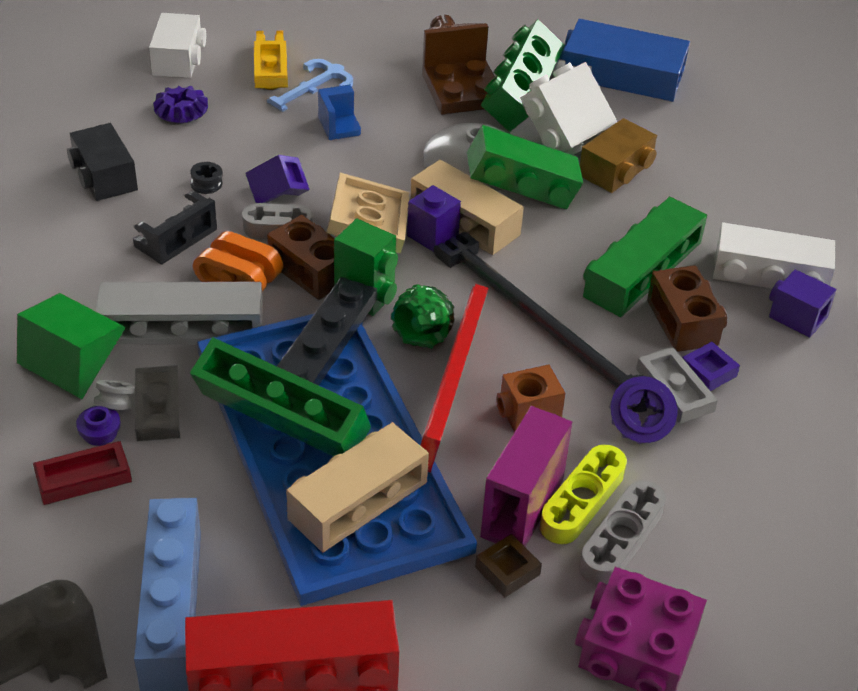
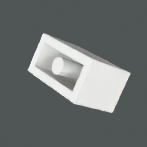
[149,13,206,78]

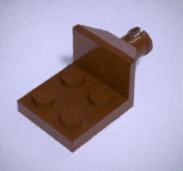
[422,14,495,115]

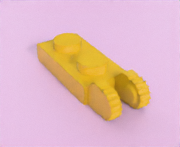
[254,30,288,90]

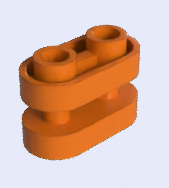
[193,231,283,292]

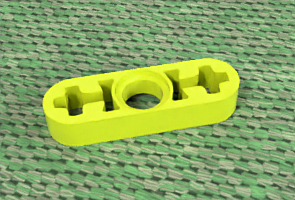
[540,444,627,544]

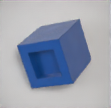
[318,84,361,140]

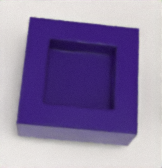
[682,342,740,391]

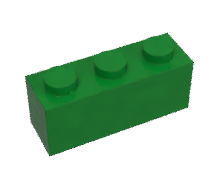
[467,125,583,210]

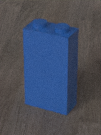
[557,18,690,102]

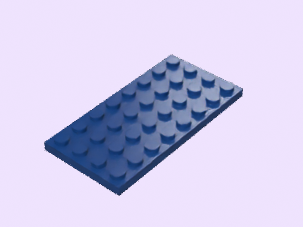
[197,314,477,606]

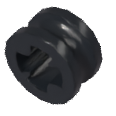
[190,161,223,194]

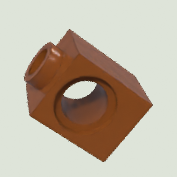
[496,364,566,432]

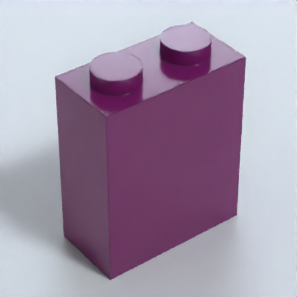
[480,406,573,547]

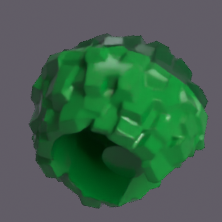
[391,284,455,349]

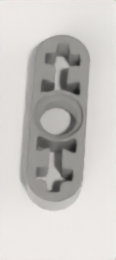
[579,481,666,585]

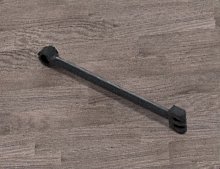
[434,231,647,413]

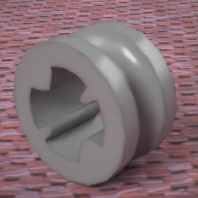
[94,380,135,410]

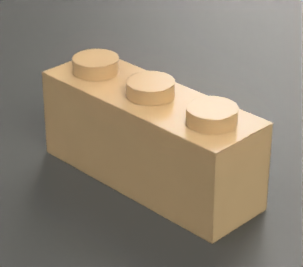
[410,160,524,255]
[286,422,429,553]

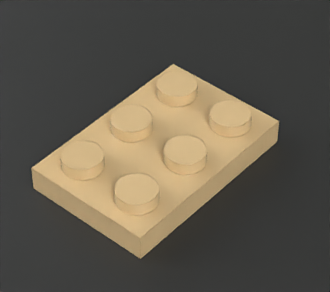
[326,172,410,254]

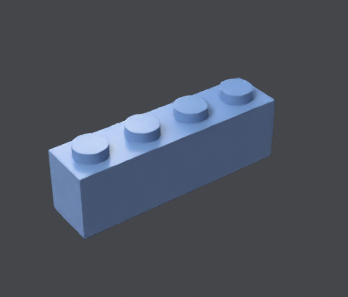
[134,498,201,691]

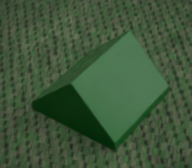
[17,293,125,399]

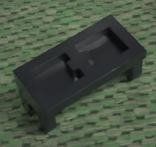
[133,191,217,265]

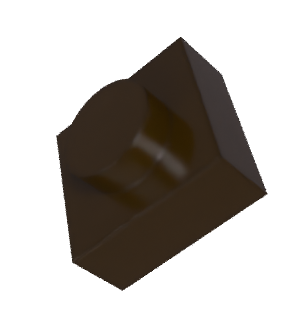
[475,534,542,598]

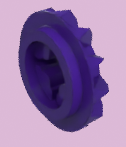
[153,85,208,123]
[609,376,678,444]

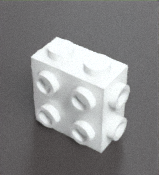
[520,62,617,155]

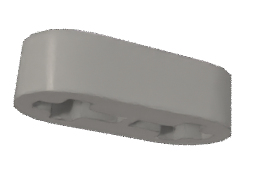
[242,203,313,239]

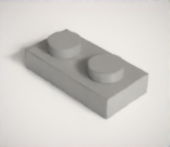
[636,347,718,424]

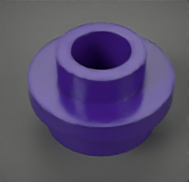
[76,406,121,446]

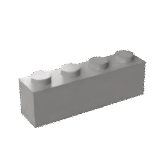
[95,282,263,344]

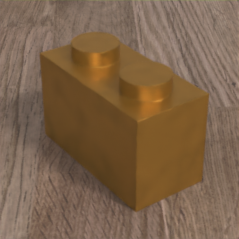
[580,118,657,193]

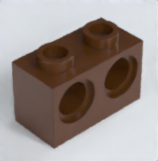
[267,215,335,300]
[647,265,727,352]

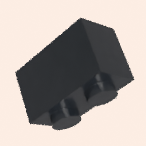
[67,122,138,201]

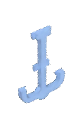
[267,59,353,112]

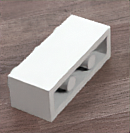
[712,222,835,289]

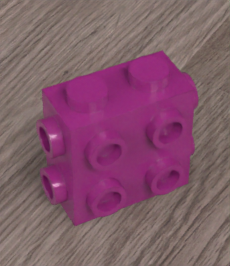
[575,566,707,691]

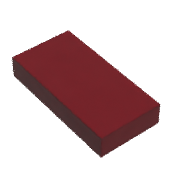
[33,441,132,505]

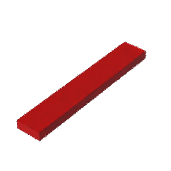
[420,284,489,472]

